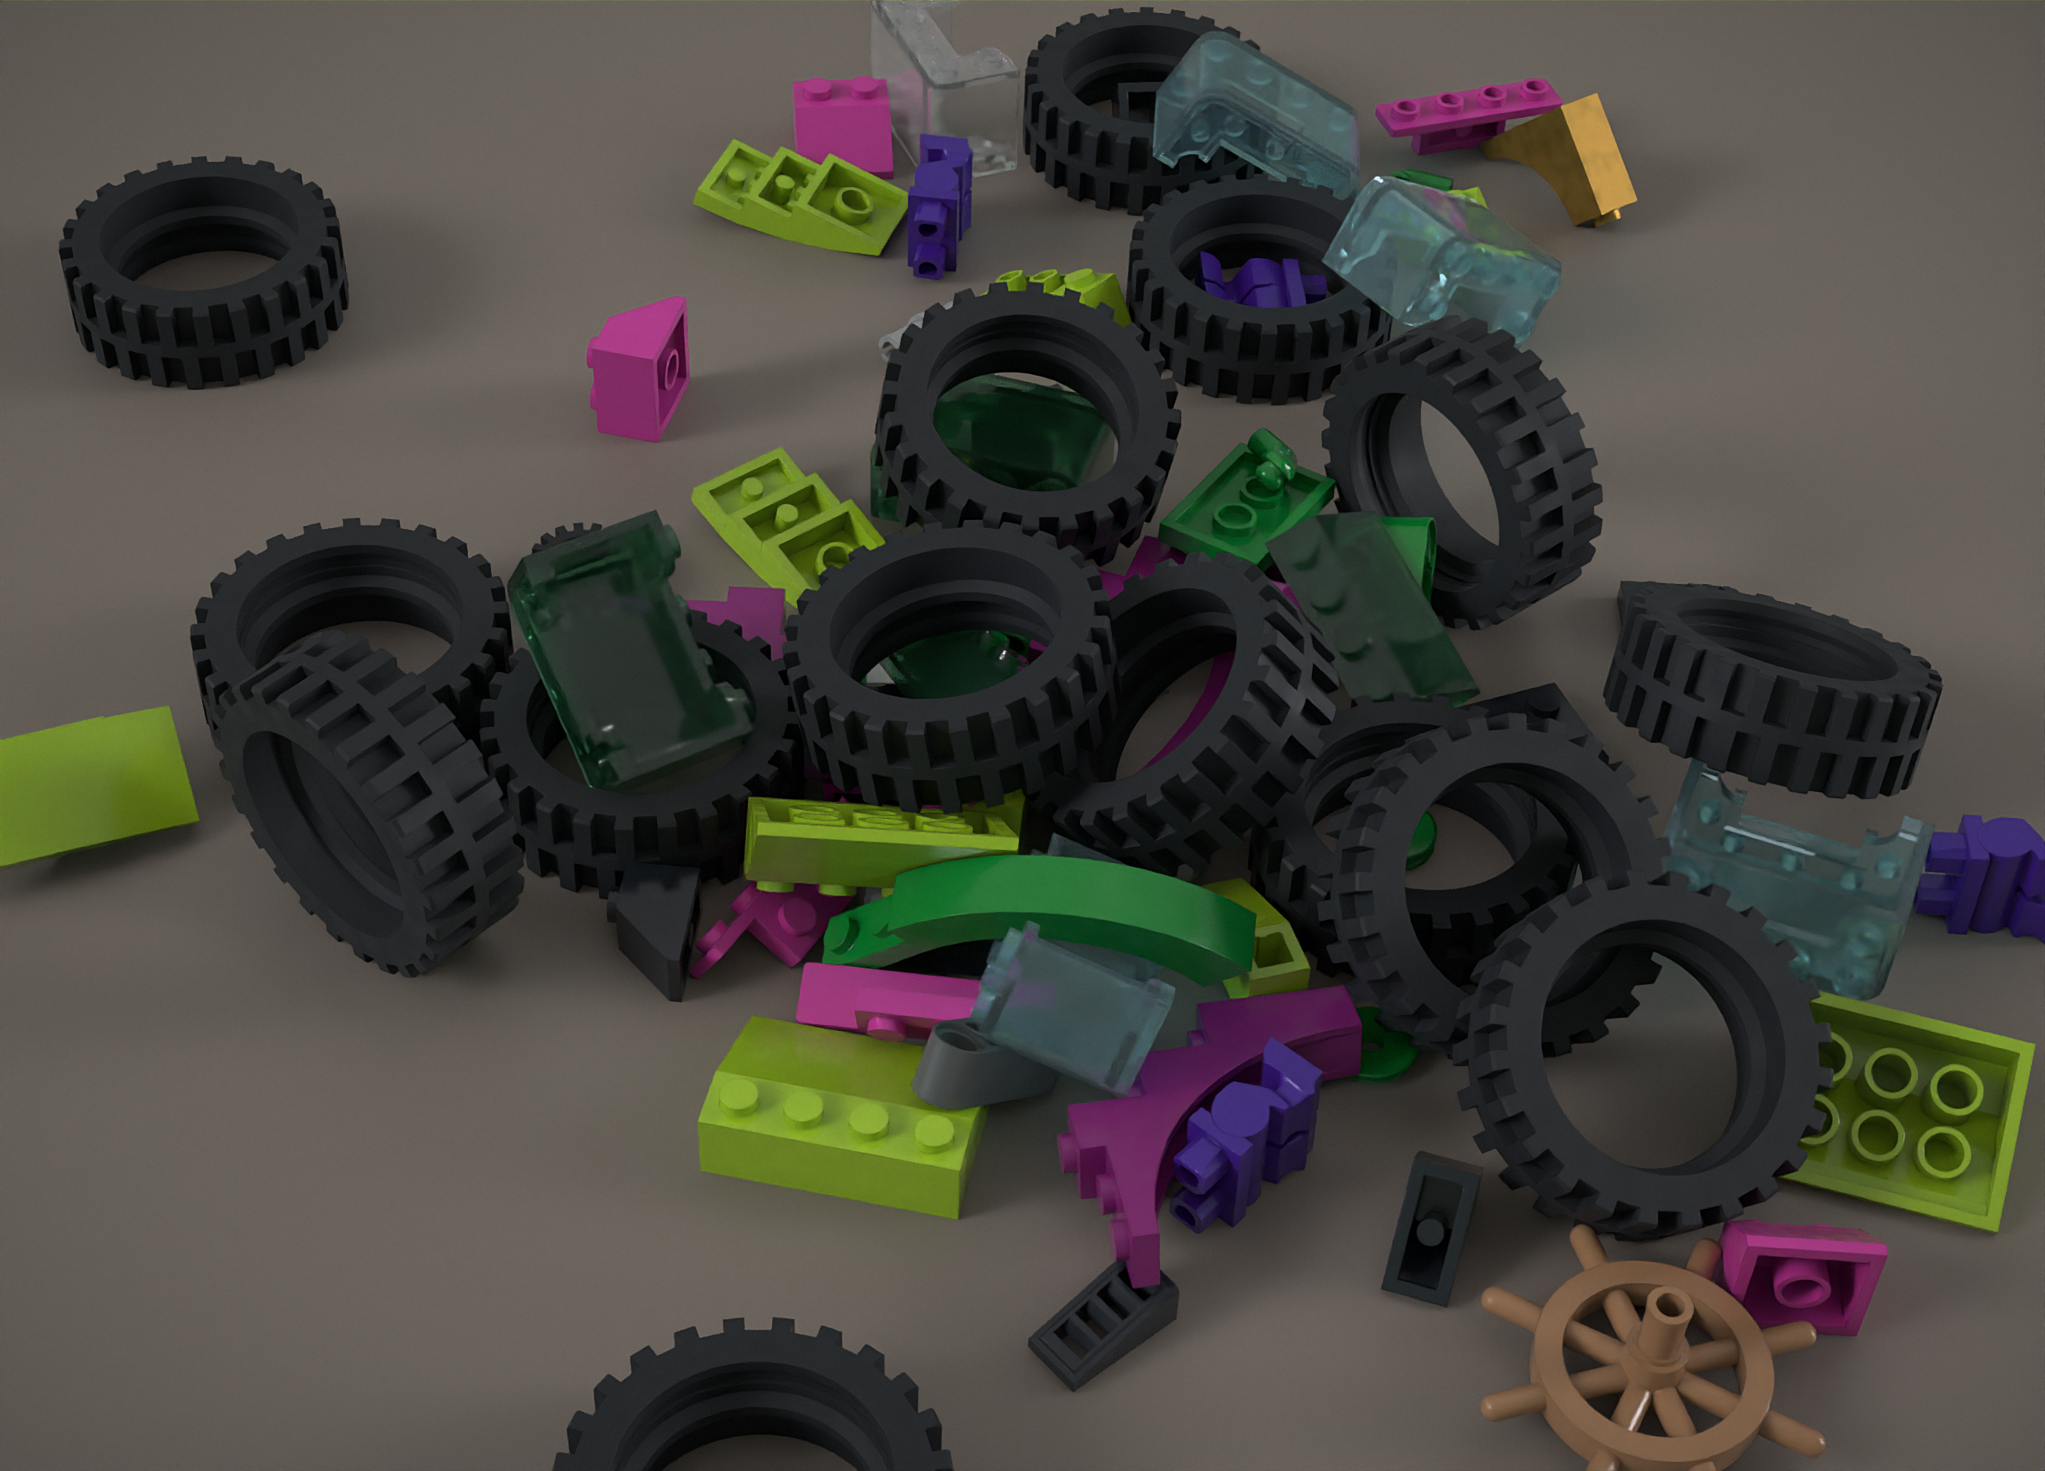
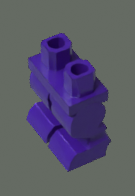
[908,134,973,280]
[1194,251,1327,308]
[1911,815,2045,944]
[1169,1036,1323,1234]

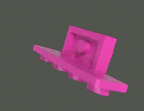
[1375,78,1563,156]
[688,796,861,980]
[796,962,1054,1041]

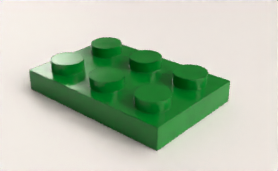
[1158,442,1336,572]

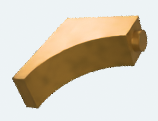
[1480,92,1638,228]

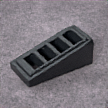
[1028,1261,1179,1392]

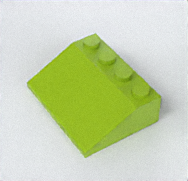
[743,797,1019,897]
[1777,991,2036,1235]
[697,1015,990,1220]

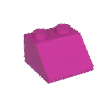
[792,76,894,180]
[586,296,690,443]
[1714,1219,1888,1336]

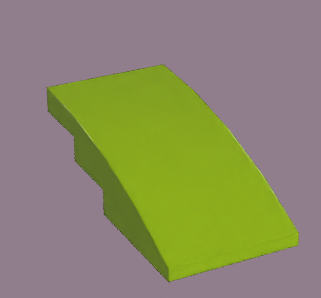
[693,139,908,256]
[691,446,885,609]
[0,705,200,871]

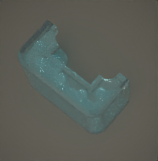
[1152,31,1360,200]
[1322,175,1562,349]
[1661,758,1935,1001]
[969,833,1175,1099]

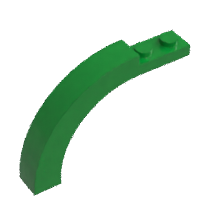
[822,855,1257,987]

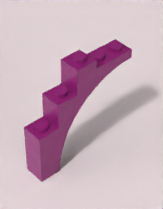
[1057,985,1362,1288]

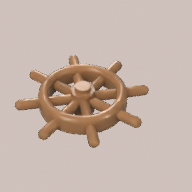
[1480,1224,1826,1471]

